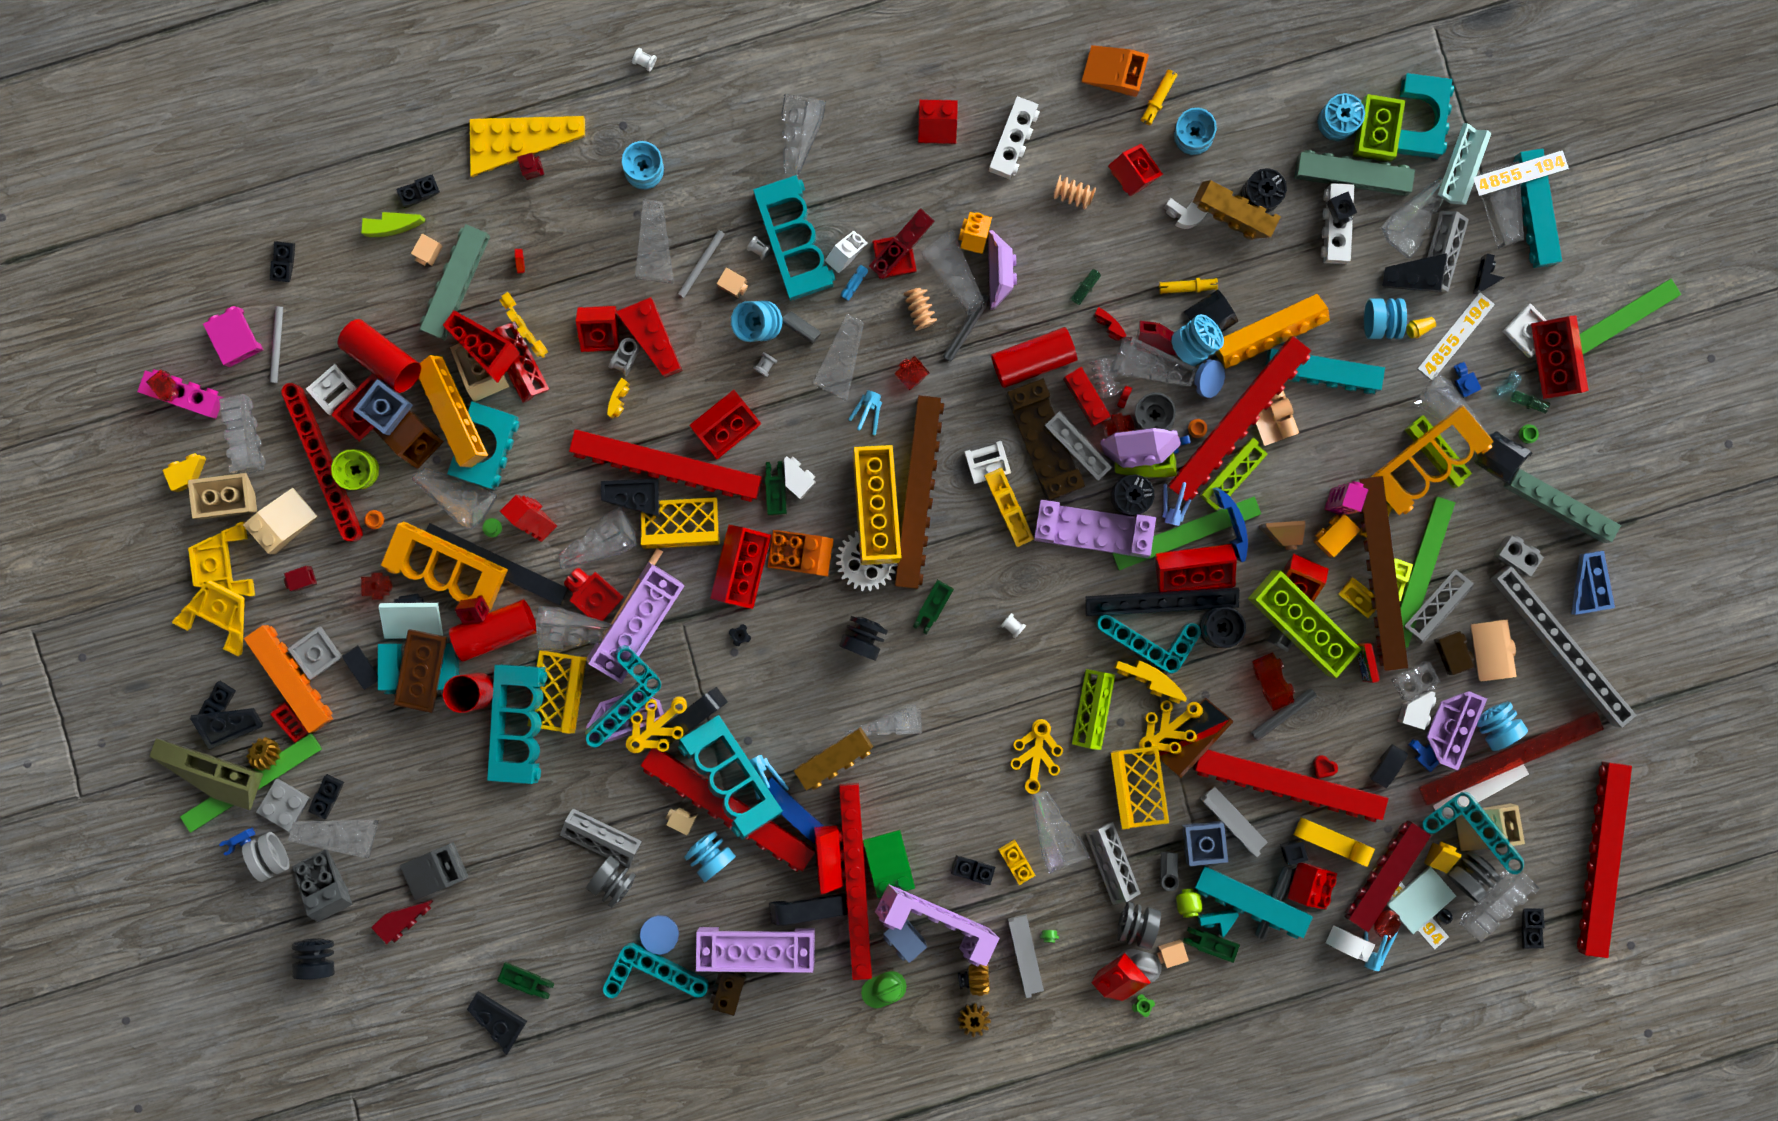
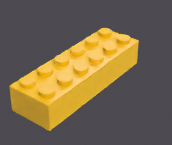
[853,445,901,565]

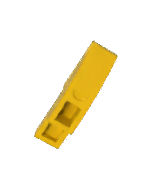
[1114,660,1187,704]

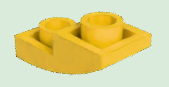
[607,378,630,419]
[998,840,1036,885]

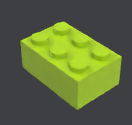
[1353,94,1405,162]

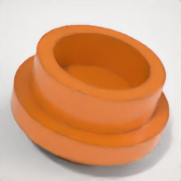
[1188,419,1207,438]
[365,510,384,529]

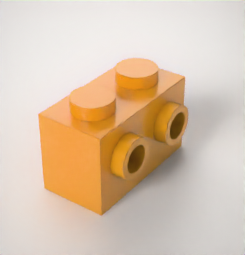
[958,212,992,254]
[1314,514,1361,558]

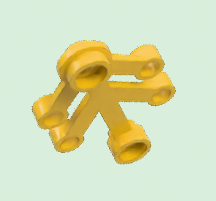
[499,292,548,358]
[626,697,687,753]
[1139,700,1203,755]
[1010,719,1063,794]

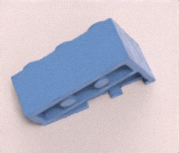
[1571,551,1615,615]

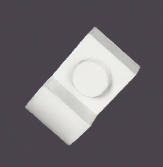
[1164,198,1208,229]
[1326,925,1375,962]

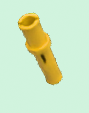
[1140,69,1178,126]
[1159,278,1218,294]

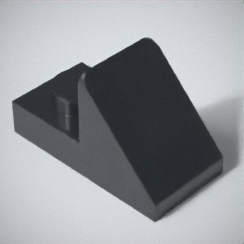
[1473,253,1505,294]

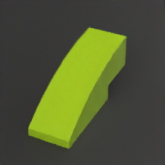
[361,212,425,237]
[1115,452,1177,478]

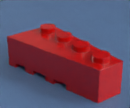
[616,297,683,378]
[443,310,520,383]

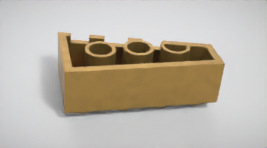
[1192,180,1281,240]
[794,727,873,791]

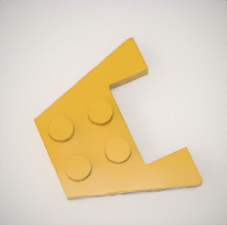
[188,522,255,596]
[172,580,245,656]

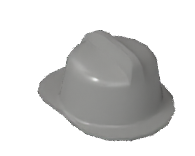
[1117,949,1162,983]

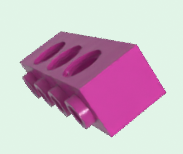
[137,369,224,419]
[1324,481,1368,515]

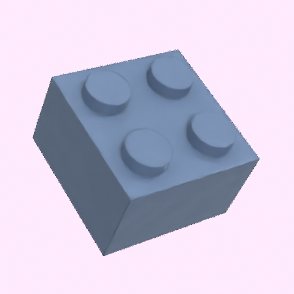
[353,379,413,435]
[1182,821,1228,866]
[883,919,927,963]

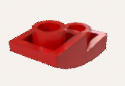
[1093,307,1127,341]

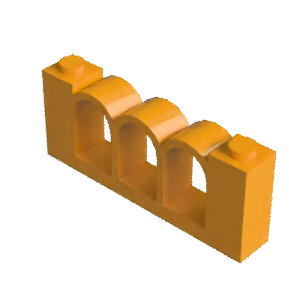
[1370,404,1494,515]
[381,521,508,611]

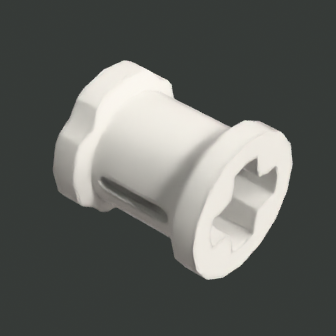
[632,48,657,72]
[1000,613,1026,638]

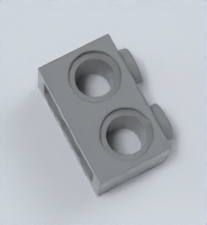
[1493,535,1544,577]

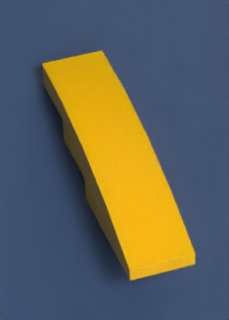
[984,467,1034,547]

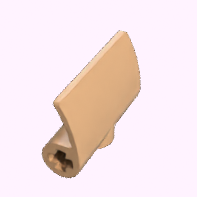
[1256,390,1299,446]
[1470,619,1517,681]

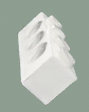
[989,96,1040,179]
[1321,183,1354,264]

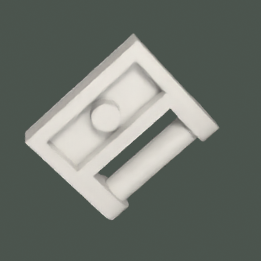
[306,364,357,415]
[964,441,1011,484]

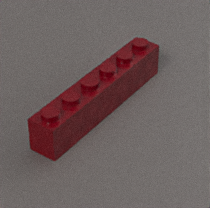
[1344,821,1432,932]

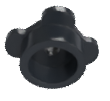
[729,624,751,646]

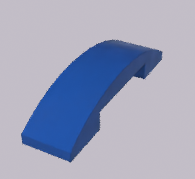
[1212,487,1248,562]
[768,777,824,844]

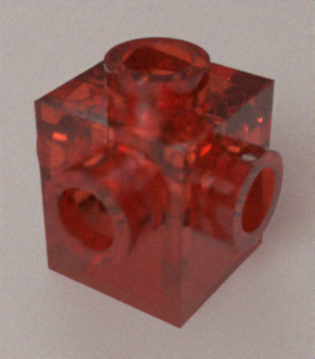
[895,356,930,391]
[1102,413,1135,438]
[361,573,392,600]

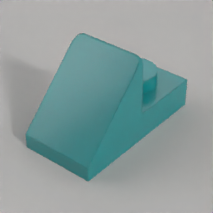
[1197,909,1239,938]

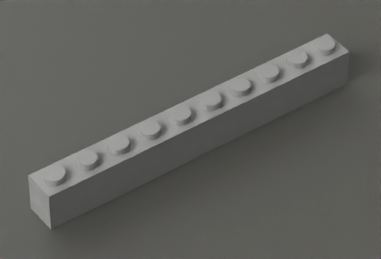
[1490,566,1637,728]

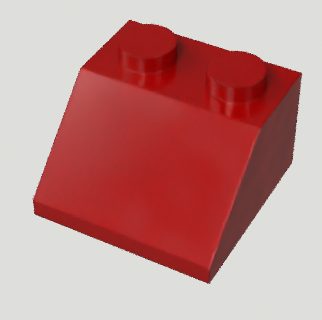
[918,100,958,144]
[1108,144,1163,196]
[576,306,619,352]
[1283,554,1329,602]
[1091,953,1151,1001]

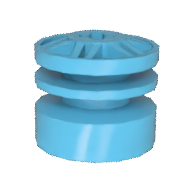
[1318,93,1365,141]
[1174,108,1217,155]
[622,141,664,189]
[1364,298,1407,339]
[731,301,782,342]
[1172,314,1224,366]
[1477,702,1528,751]
[684,831,736,883]

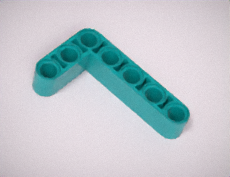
[1096,615,1201,673]
[585,645,661,747]
[1423,792,1524,874]
[603,943,709,998]

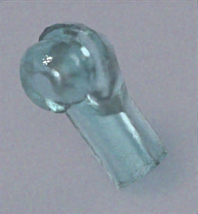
[1496,371,1522,396]

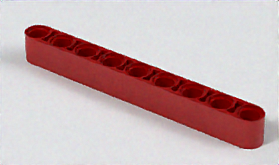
[281,383,363,542]

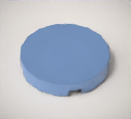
[1195,359,1225,398]
[640,915,679,955]

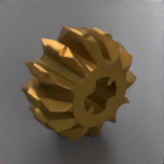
[246,737,282,771]
[968,964,990,996]
[958,1003,991,1037]

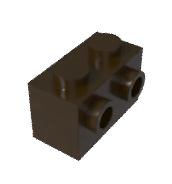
[1434,631,1475,675]
[710,972,746,1016]

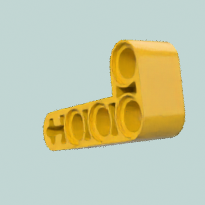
[1293,817,1375,867]

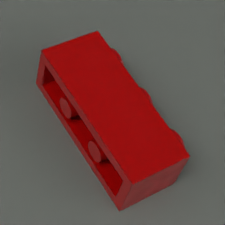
[1063,367,1111,428]

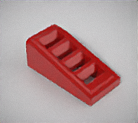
[270,700,308,743]

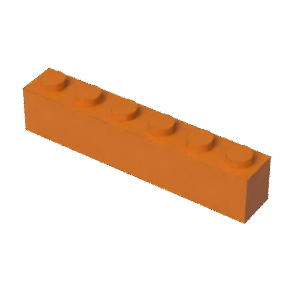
[243,625,333,733]

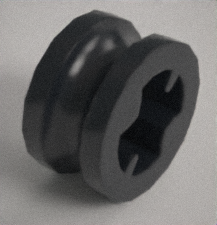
[958,971,970,990]

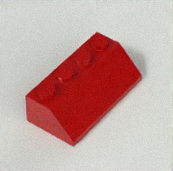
[1531,315,1589,399]
[710,524,771,609]
[1155,544,1237,592]

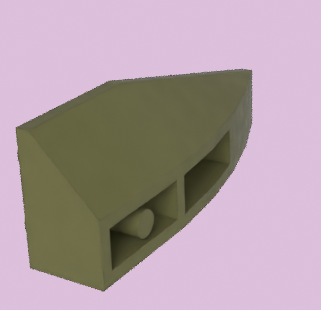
[149,738,263,810]

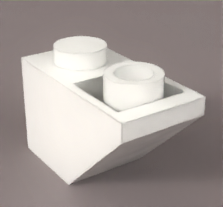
[825,231,868,273]
[784,456,816,500]
[1398,691,1436,730]

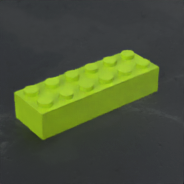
[1247,570,1362,678]

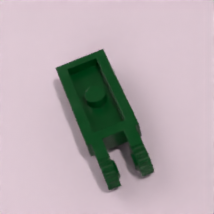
[765,461,787,516]
[913,579,954,635]
[1183,927,1240,963]
[497,962,554,999]

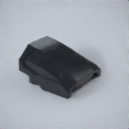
[1184,290,1239,332]
[1474,431,1533,484]

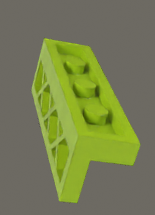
[1405,415,1472,488]
[1199,438,1267,511]
[1072,669,1115,750]

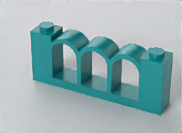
[753,175,836,301]
[487,664,547,784]
[678,715,783,840]

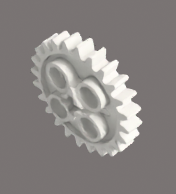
[836,531,898,591]

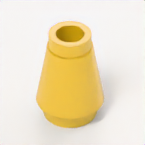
[1406,317,1436,339]

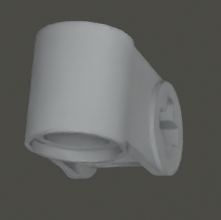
[608,338,640,376]

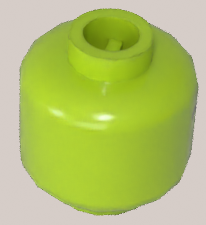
[1176,889,1202,918]

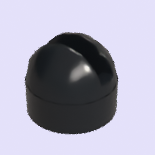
[1436,908,1453,925]

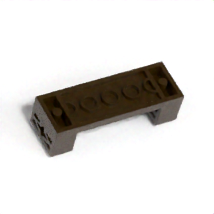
[1006,378,1085,501]

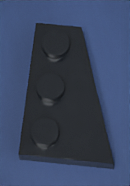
[1382,253,1448,293]
[601,478,660,517]
[190,708,263,750]
[467,991,527,1055]

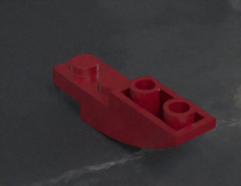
[869,208,935,279]

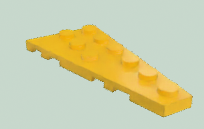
[470,116,585,177]

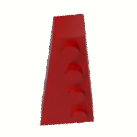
[500,494,557,542]

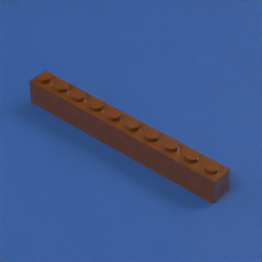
[895,395,944,589]
[1359,476,1408,671]

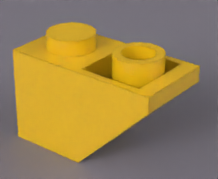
[163,453,206,492]
[1424,841,1462,873]

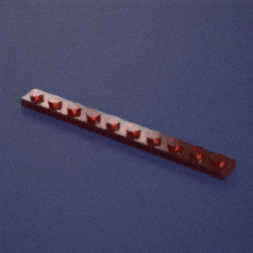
[1418,711,1604,805]

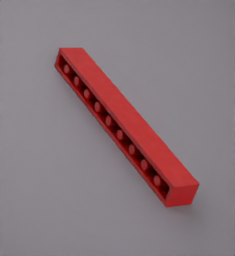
[1167,336,1312,501]
[569,429,762,502]
[641,748,816,872]
[1193,750,1389,822]
[1577,761,1632,958]
[839,783,872,980]

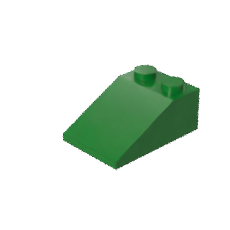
[863,830,915,899]

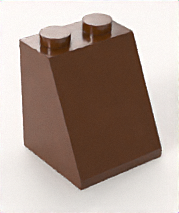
[373,409,444,469]

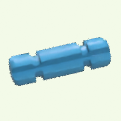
[841,265,868,300]

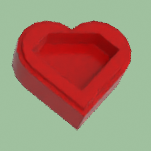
[515,248,525,274]
[1117,385,1132,409]
[1313,755,1338,779]

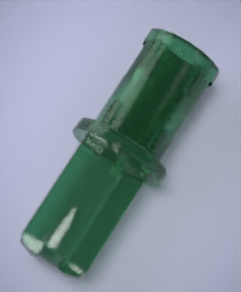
[1070,269,1101,305]
[1510,391,1550,414]

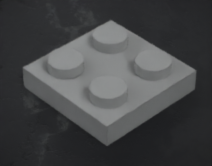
[288,626,342,680]
[256,779,311,832]

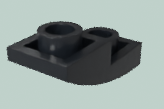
[396,174,440,208]
[270,241,295,282]
[342,645,378,690]
[198,681,236,714]
[1370,744,1408,789]
[308,774,344,819]
[951,855,996,885]
[1522,908,1545,949]

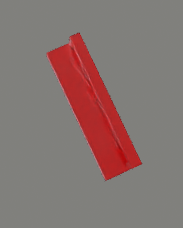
[492,322,549,403]

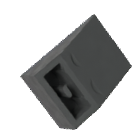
[400,842,468,900]
[292,849,352,922]

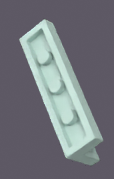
[1438,123,1491,205]

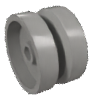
[242,832,289,882]

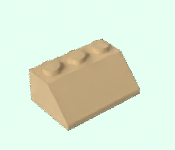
[188,473,257,520]

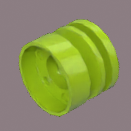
[331,450,379,490]

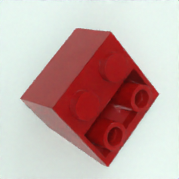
[1287,862,1338,910]

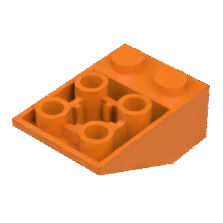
[1081,45,1149,97]
[767,530,834,577]

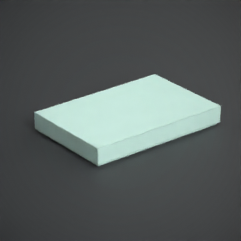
[379,603,443,639]
[1387,866,1456,934]

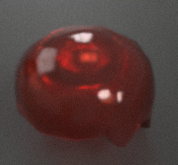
[1374,910,1402,941]

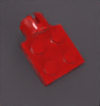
[564,568,624,625]

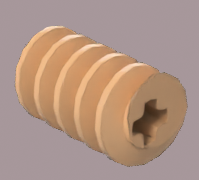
[1054,175,1096,210]
[903,288,937,331]

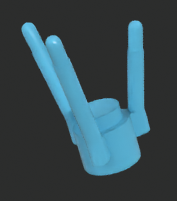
[848,390,882,435]
[749,755,789,800]
[1364,929,1398,971]

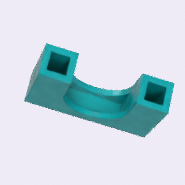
[1397,73,1454,159]
[447,401,520,490]
[378,643,459,694]

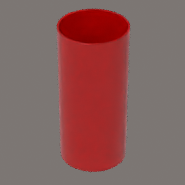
[337,319,421,393]
[991,327,1078,389]
[449,599,538,662]
[443,673,494,713]

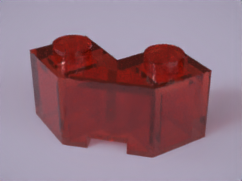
[1252,652,1295,711]

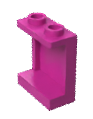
[203,306,263,367]

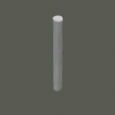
[678,230,725,298]
[270,306,283,383]

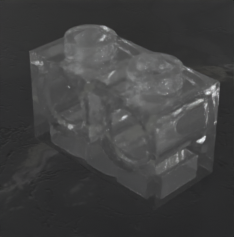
[1391,661,1440,702]

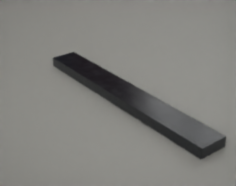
[426,523,568,605]
[1085,587,1240,616]

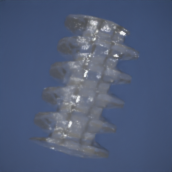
[1090,358,1122,399]

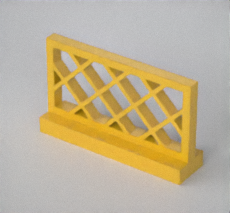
[641,497,720,549]
[527,650,587,734]
[1111,746,1169,830]

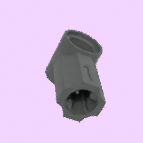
[1159,852,1179,891]

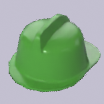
[861,971,907,1008]

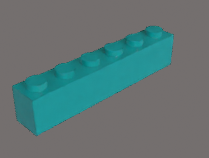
[1513,148,1562,268]
[1265,349,1385,395]
[1195,866,1313,939]

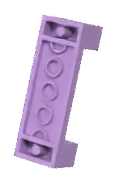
[1034,500,1156,558]
[586,562,684,683]
[875,884,1000,966]
[696,927,815,973]

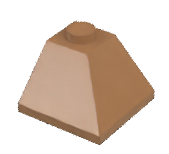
[1259,521,1305,550]

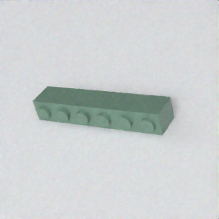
[1294,150,1415,196]
[420,224,490,341]
[1504,469,1621,543]

